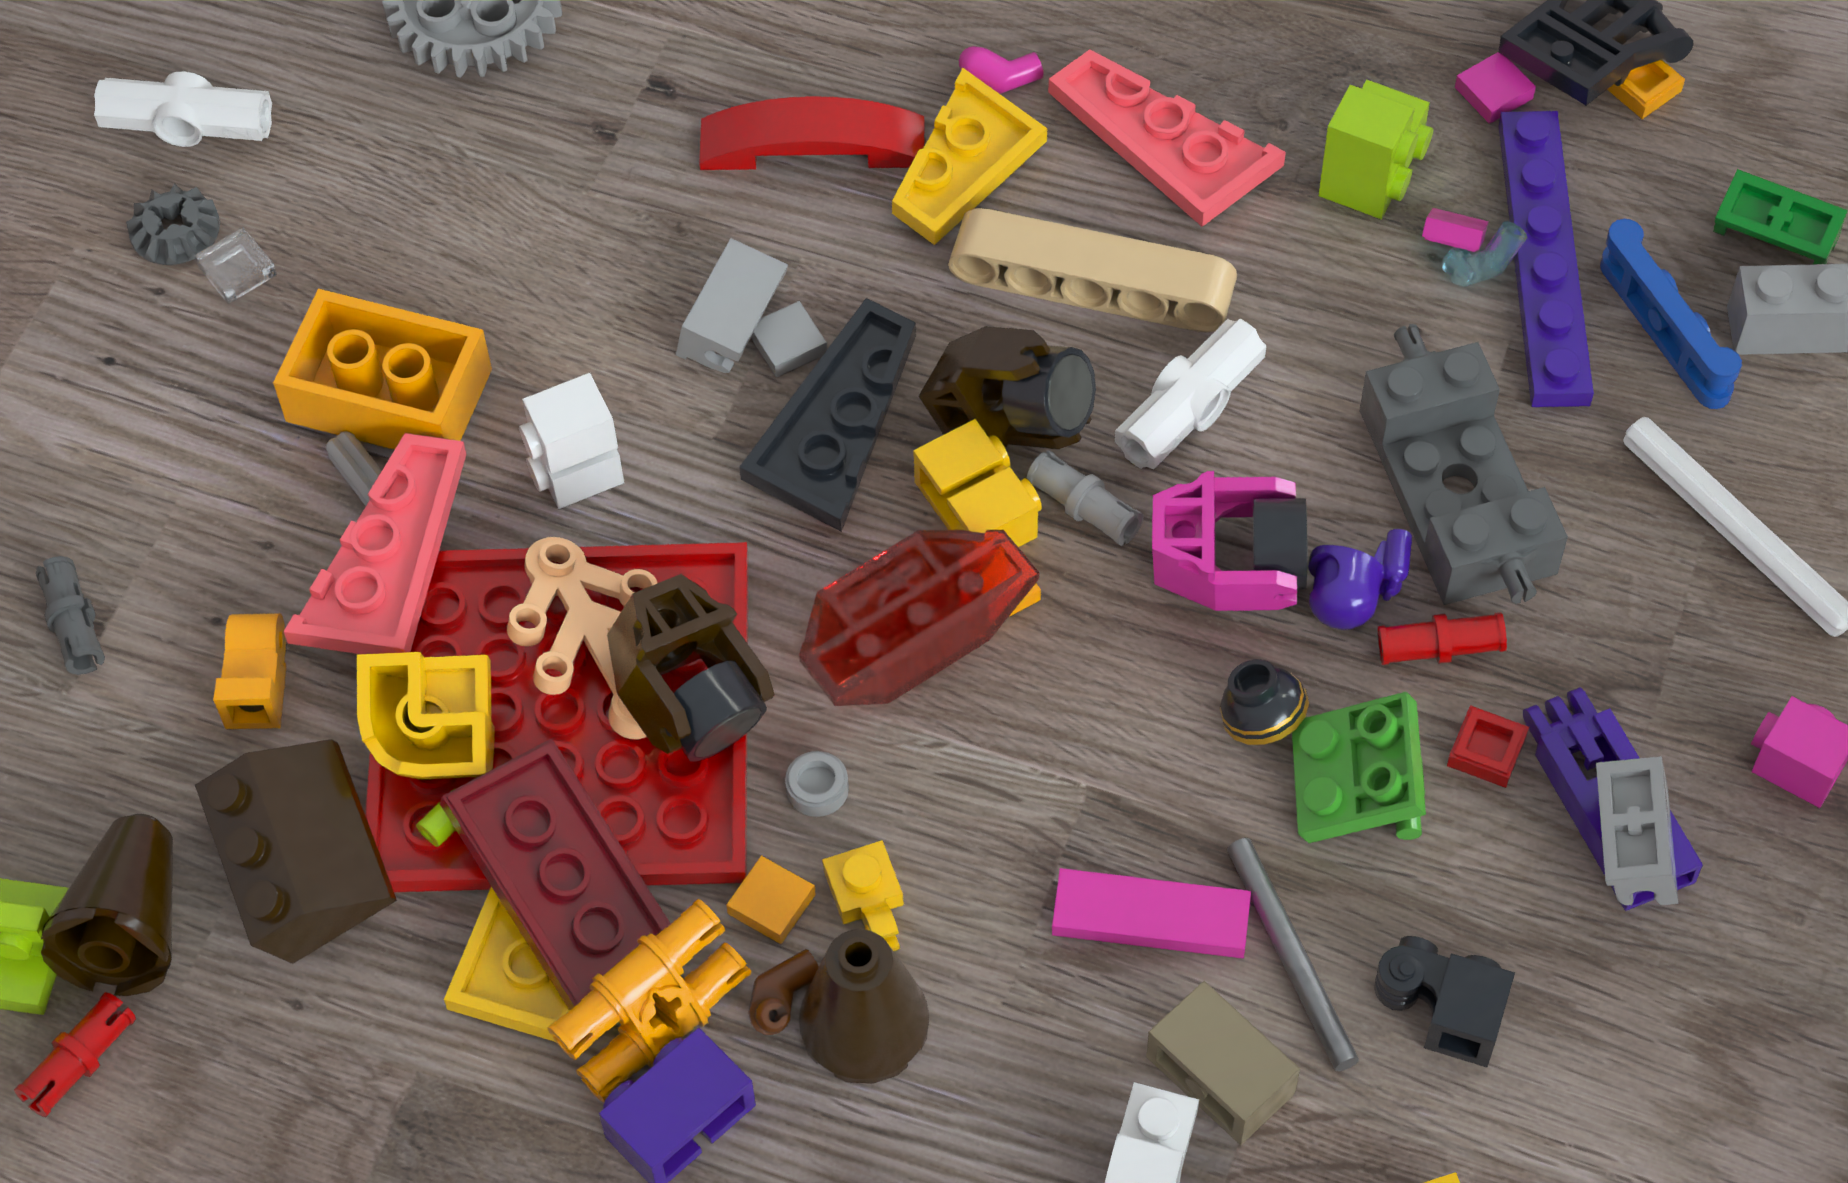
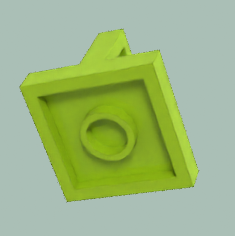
[0,878,69,1015]

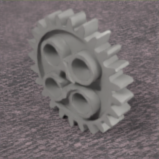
[382,0,562,78]

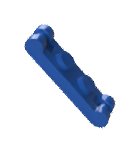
[1600,219,1742,409]

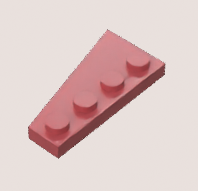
[283,433,466,654]

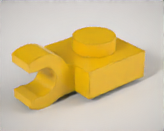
[822,840,904,951]

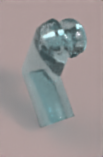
[1442,221,1527,287]

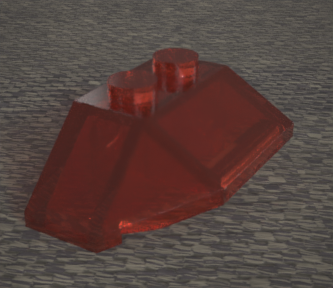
[799,529,1040,706]

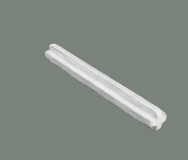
[1623,417,1848,637]

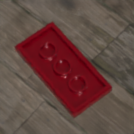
[440,739,671,1010]

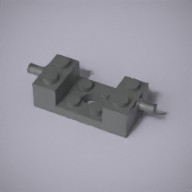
[1359,324,1568,605]

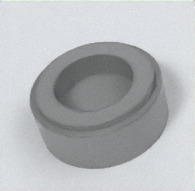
[785,751,849,817]

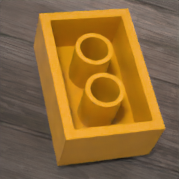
[273,289,492,450]

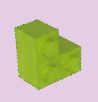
[1318,79,1433,220]

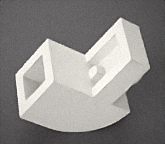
[1105,1082,1199,1183]

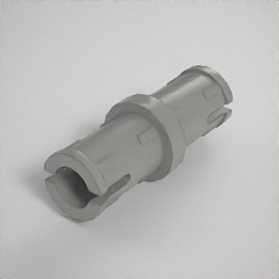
[1027,450,1143,546]

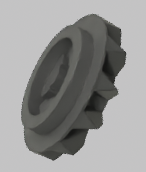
[126,183,220,265]

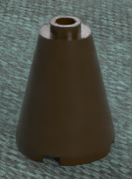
[41,814,173,996]
[799,929,929,1084]

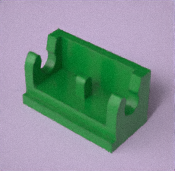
[1713,169,1848,265]

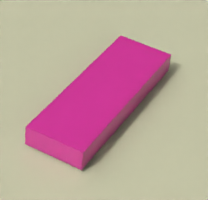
[1052,868,1251,959]

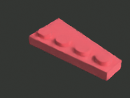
[1048,49,1286,227]

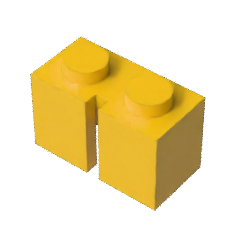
[913,419,1042,564]

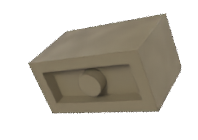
[1146,981,1300,1145]

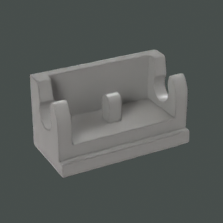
[675,238,788,373]
[1596,756,1679,905]

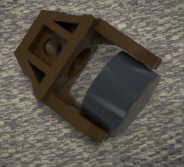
[919,326,1096,449]
[607,574,775,761]

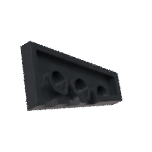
[739,298,916,532]

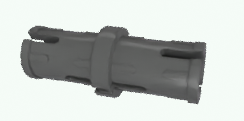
[35,556,105,675]

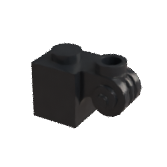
[1374,936,1515,1067]

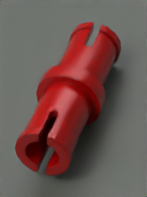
[1377,612,1507,665]
[14,992,136,1118]

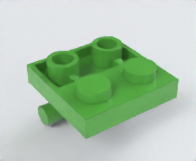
[1292,691,1426,843]

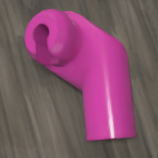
[959,46,1044,94]

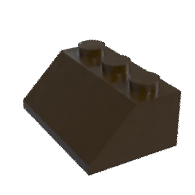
[195,739,397,964]

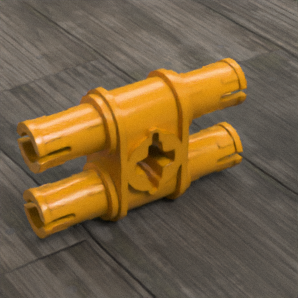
[547,899,751,1102]

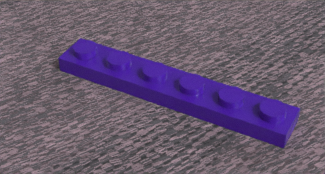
[1498,111,1594,407]

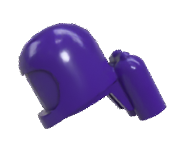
[1308,529,1412,630]

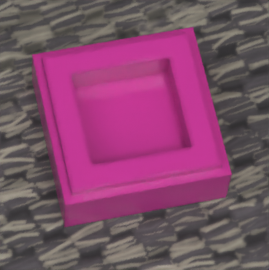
[1455,52,1536,124]
[1422,208,1489,252]

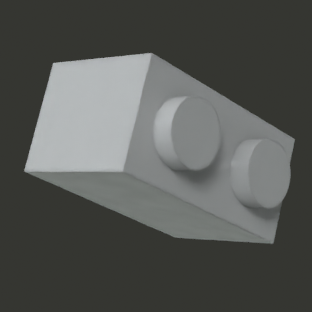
[1727,264,1848,355]

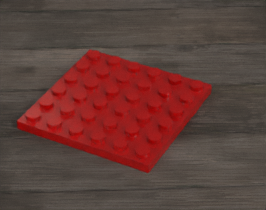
[365,542,748,892]

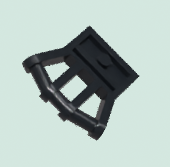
[1498,0,1694,106]

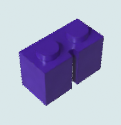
[599,1027,756,1183]

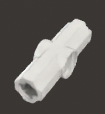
[94,71,272,147]
[1115,319,1266,469]

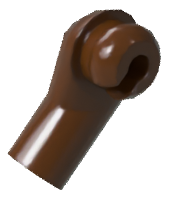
[748,949,819,1035]

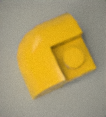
[357,652,495,779]

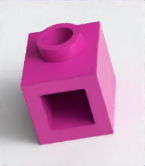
[1751,696,1848,808]

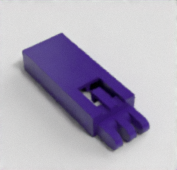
[1523,687,1703,911]

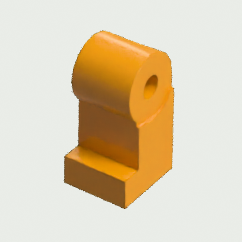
[213,613,287,729]

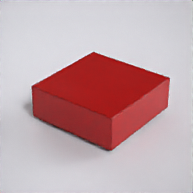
[1447,705,1529,788]

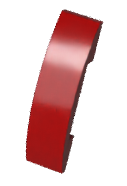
[699,96,925,170]

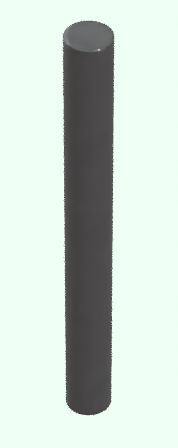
[1227,838,1359,1071]

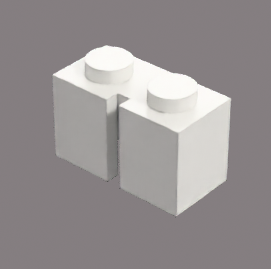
[519,373,624,509]

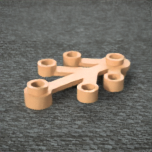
[507,537,658,739]

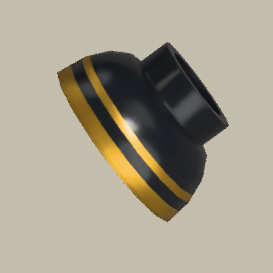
[1220,659,1309,745]

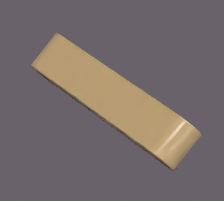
[948,208,1237,333]

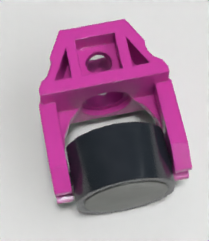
[1152,471,1308,611]

